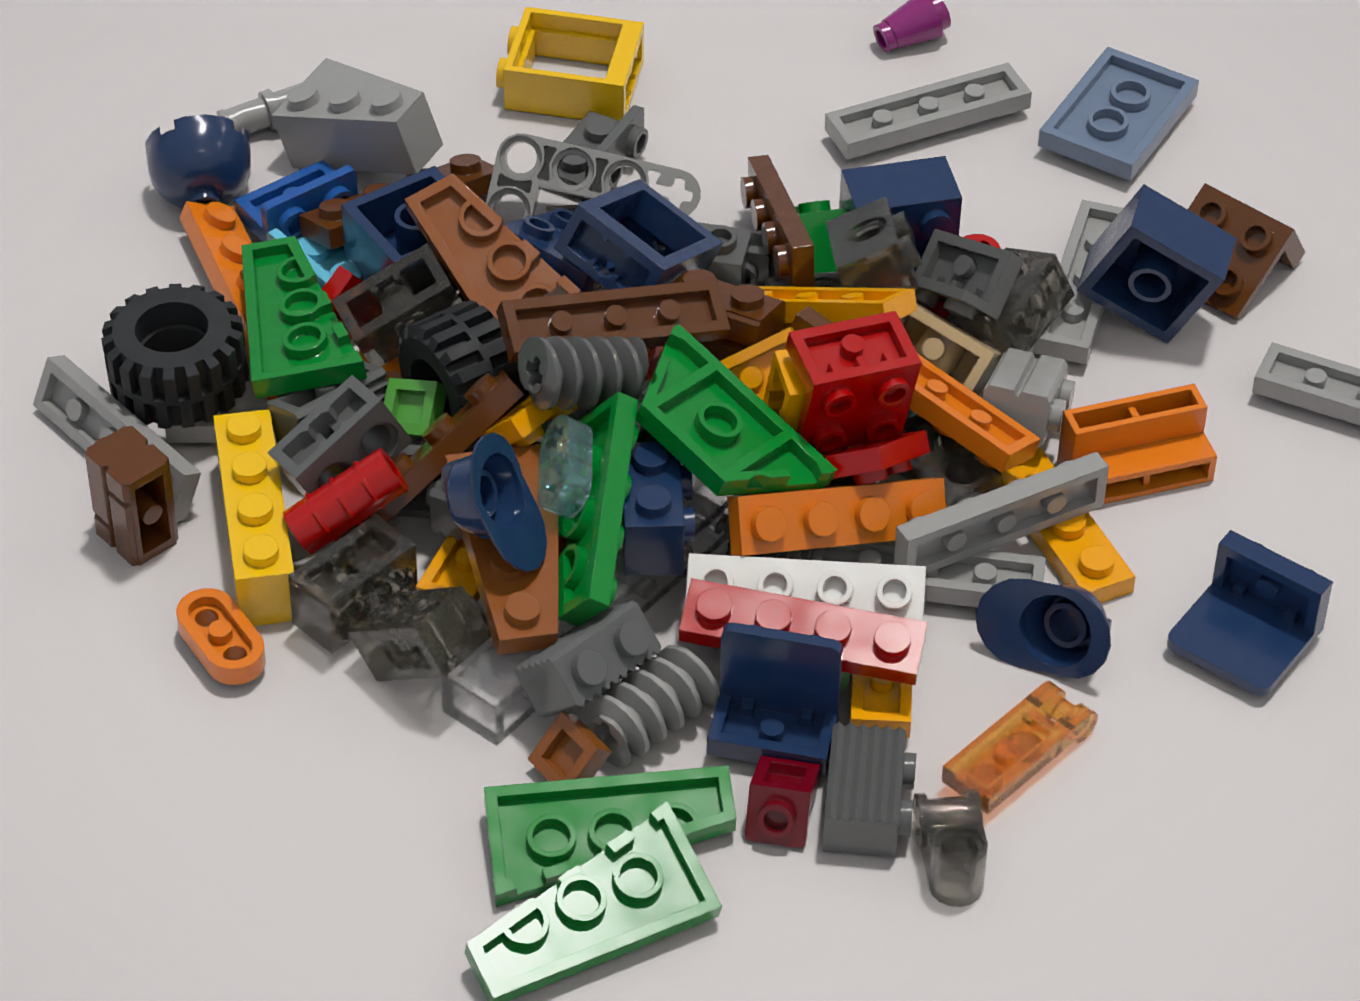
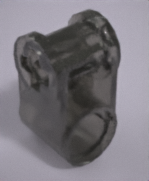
[913,789,988,907]

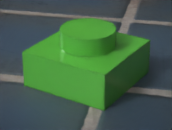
[384,378,447,441]

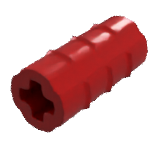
[283,447,409,555]

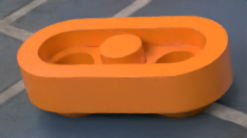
[176,588,266,685]

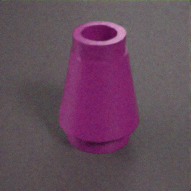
[873,0,951,53]

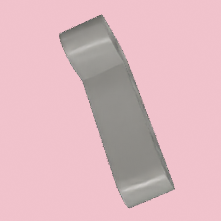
[486,133,701,219]

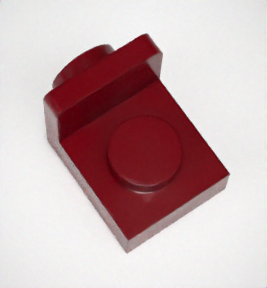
[745,755,821,848]

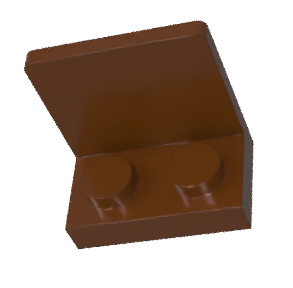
[1188,183,1305,320]

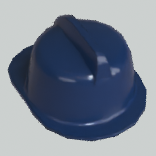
[441,433,547,572]
[975,578,1112,679]

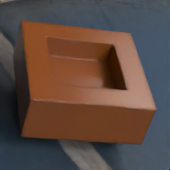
[527,711,612,781]

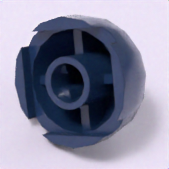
[145,114,251,209]

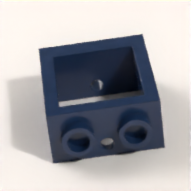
[554,179,724,290]

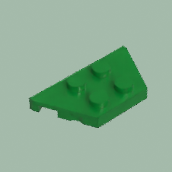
[636,324,837,496]

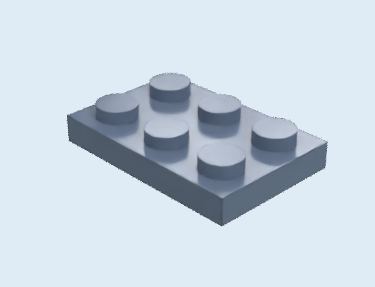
[1038,47,1199,181]

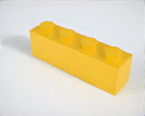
[213,409,299,626]

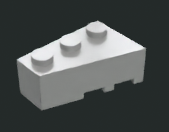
[271,58,443,174]

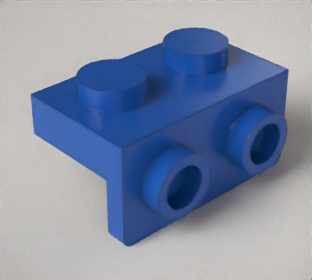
[234,159,358,242]

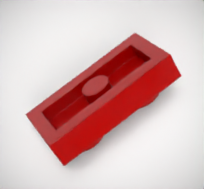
[826,430,930,485]

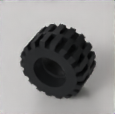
[101,284,249,429]
[398,300,530,421]

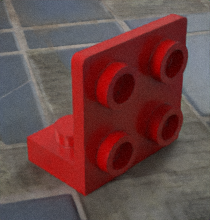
[785,311,922,454]

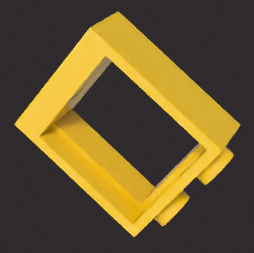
[496,7,644,121]

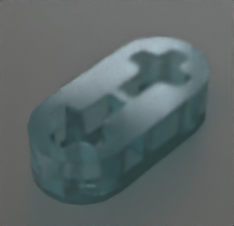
[538,415,593,519]

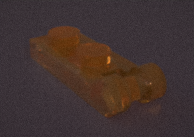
[942,681,1098,815]

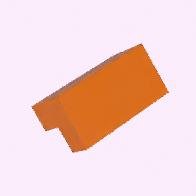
[1057,383,1217,504]

